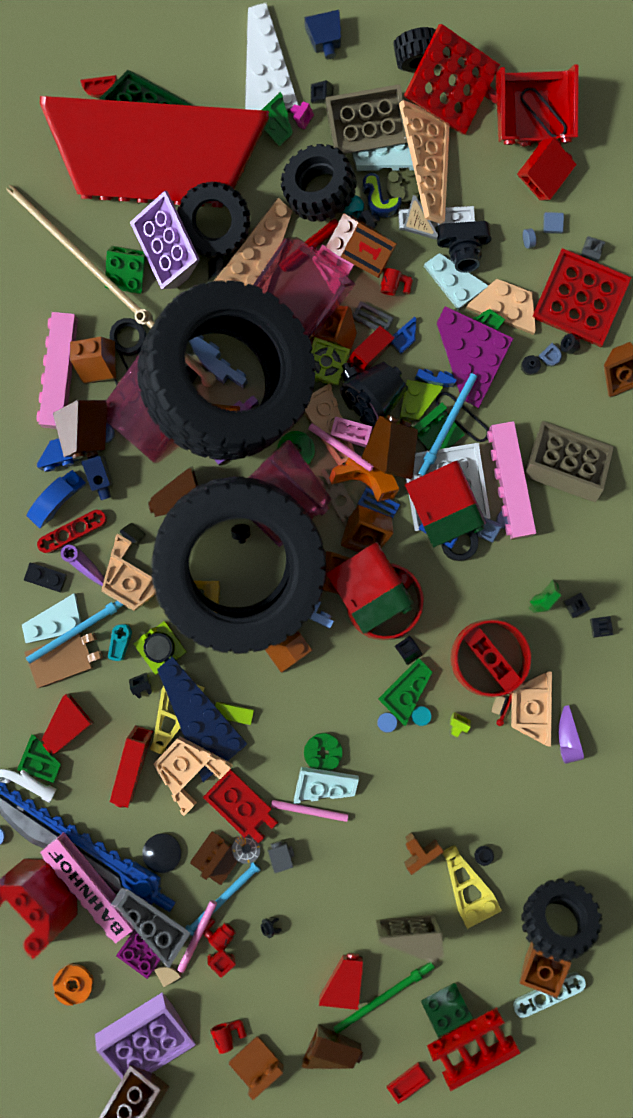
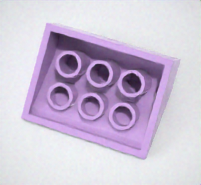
[130,191,200,289]
[95,992,196,1079]

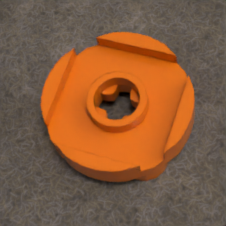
[53,963,94,1006]

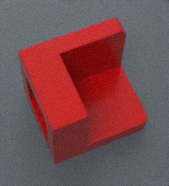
[207,948,236,978]

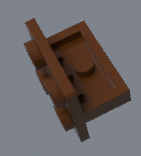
[190,831,238,885]

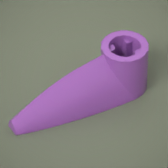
[60,545,104,586]
[559,705,584,764]

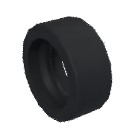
[110,318,147,356]
[441,530,478,561]

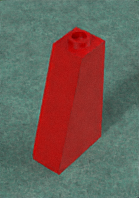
[110,725,153,808]

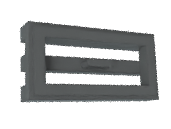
[353,301,394,331]

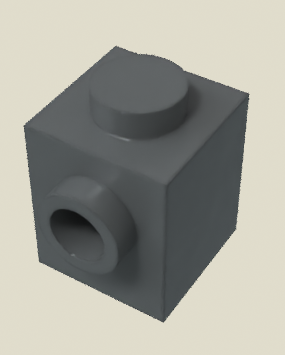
[268,840,295,873]

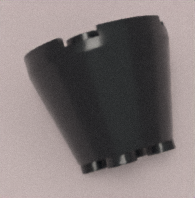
[340,361,408,428]

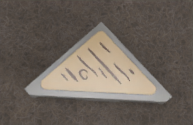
[403,195,438,240]

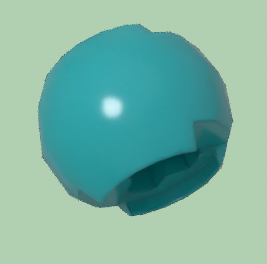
[342,195,364,218]

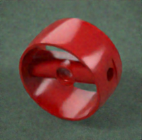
[346,563,424,640]
[451,619,531,698]

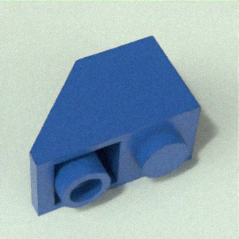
[37,438,78,472]

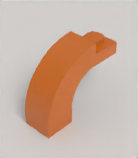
[329,458,399,502]

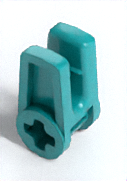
[108,624,132,661]

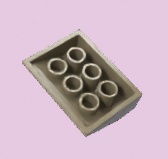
[325,84,408,154]
[524,421,614,503]
[376,915,444,962]

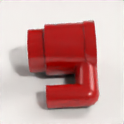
[380,268,413,296]
[203,917,236,951]
[210,1019,247,1054]

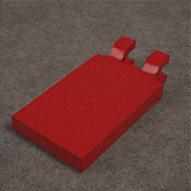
[203,769,278,844]

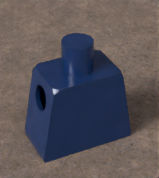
[304,10,341,59]
[82,456,113,500]

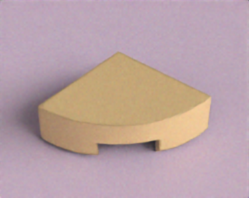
[154,966,181,987]

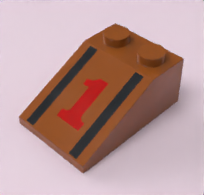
[326,213,397,278]

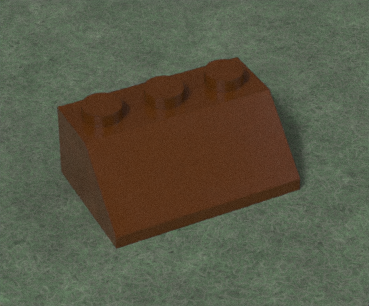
[99,1065,170,1118]

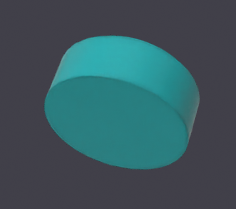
[411,706,431,726]

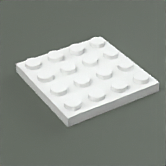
[406,443,491,531]

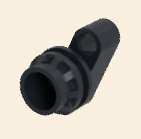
[436,221,492,273]

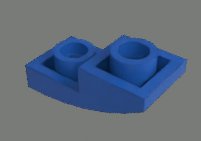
[415,368,457,387]

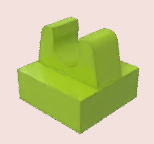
[450,712,471,737]

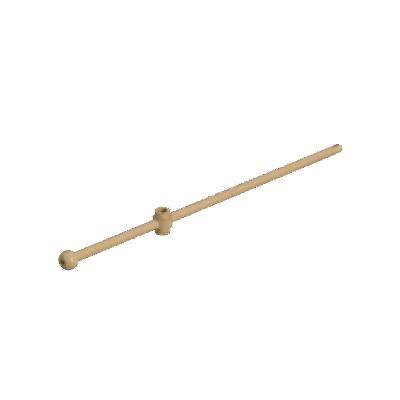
[7,185,216,387]

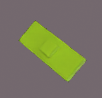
[215,702,254,725]

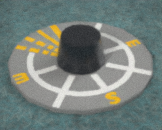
[232,834,260,864]

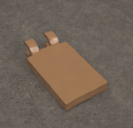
[25,633,104,688]

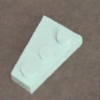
[424,253,488,310]
[22,593,82,643]

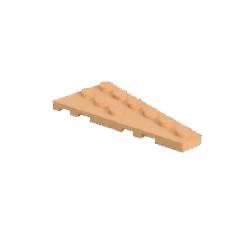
[214,198,292,293]

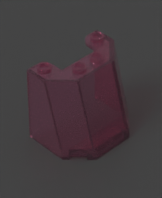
[253,237,356,341]
[248,440,332,547]

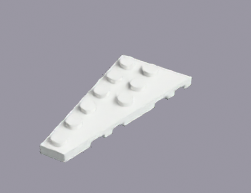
[245,3,298,112]

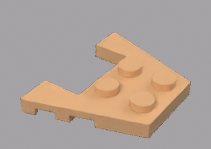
[102,533,156,611]
[154,736,233,816]

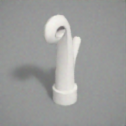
[0,769,57,803]

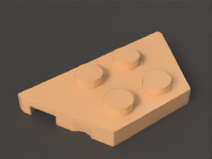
[466,279,536,335]
[511,671,552,747]

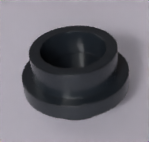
[474,846,494,866]

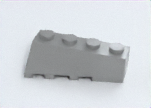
[111,888,190,968]

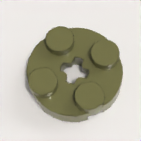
[386,168,420,205]

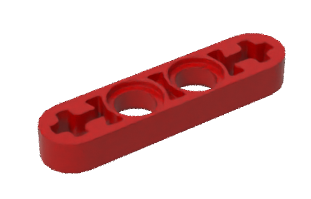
[37,510,107,554]

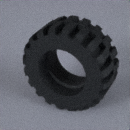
[281,144,357,222]
[177,182,251,257]
[521,879,602,962]

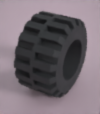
[393,27,436,72]

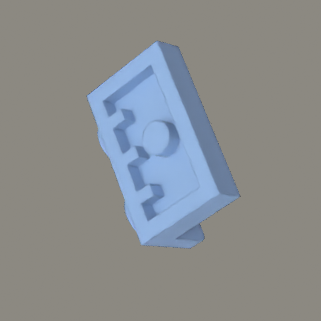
[309,601,333,629]

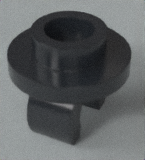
[260,918,282,938]

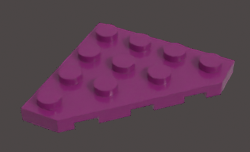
[436,306,514,408]

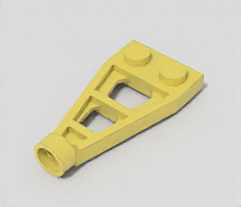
[150,684,205,754]
[442,845,502,929]

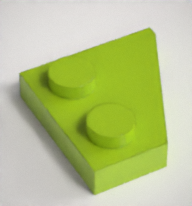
[400,380,443,421]

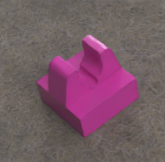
[290,101,314,130]

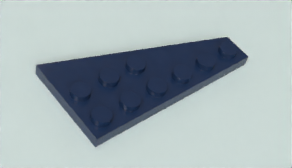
[157,656,247,782]

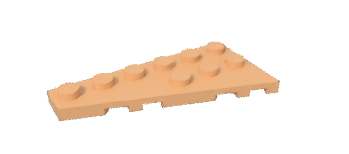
[399,100,449,224]

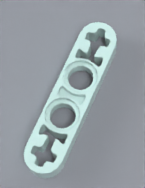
[513,972,586,1018]

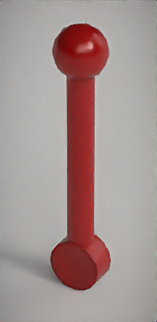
[496,692,512,726]

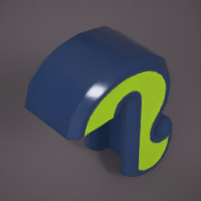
[362,173,402,218]

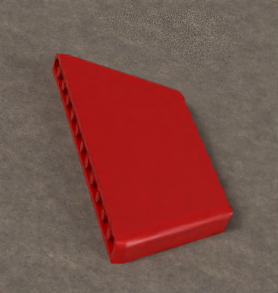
[40,96,269,208]

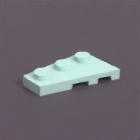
[352,143,414,171]
[294,767,359,804]

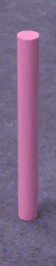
[308,423,374,472]
[271,800,348,822]
[177,900,217,973]

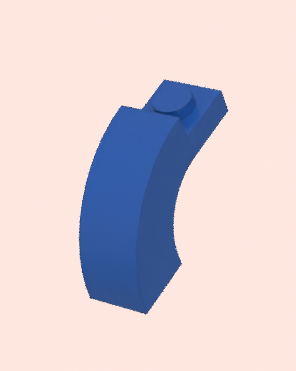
[26,470,86,529]

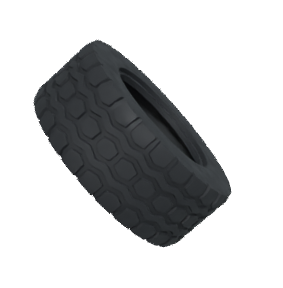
[137,280,315,460]
[151,476,326,654]

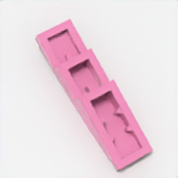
[330,416,374,448]

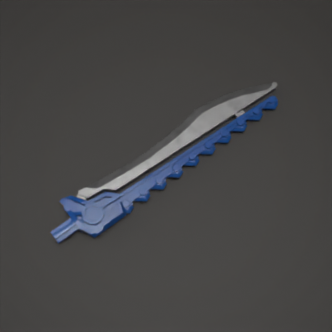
[0,782,176,912]

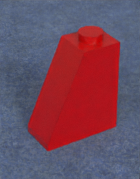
[343,325,394,372]
[42,693,94,754]
[319,953,363,1010]

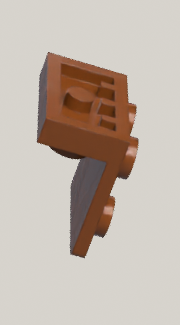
[229,1036,284,1100]

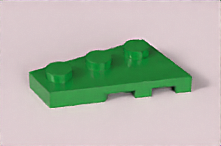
[378,658,432,727]

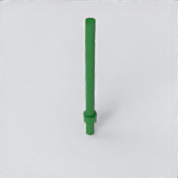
[333,962,435,1034]

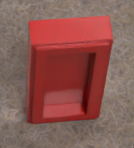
[387,1063,430,1105]

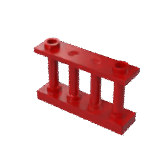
[427,1007,520,1091]

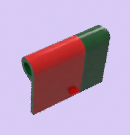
[404,460,487,548]
[326,542,415,634]

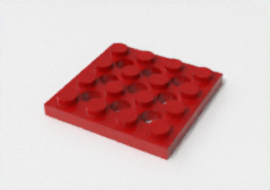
[404,24,500,134]
[532,248,632,347]

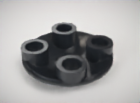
[142,834,181,873]

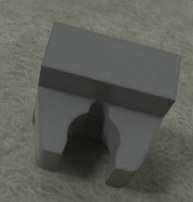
[580,236,605,262]

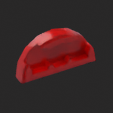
[80,75,118,98]

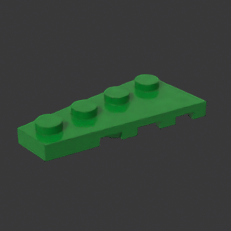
[529,580,561,613]

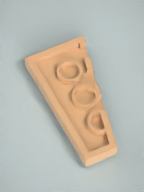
[304,384,355,465]

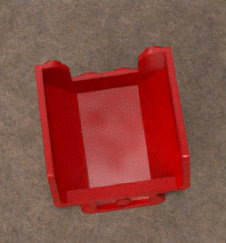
[496,64,579,147]
[0,859,78,960]

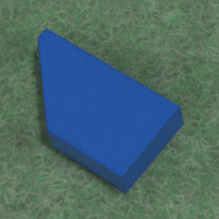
[391,317,417,354]

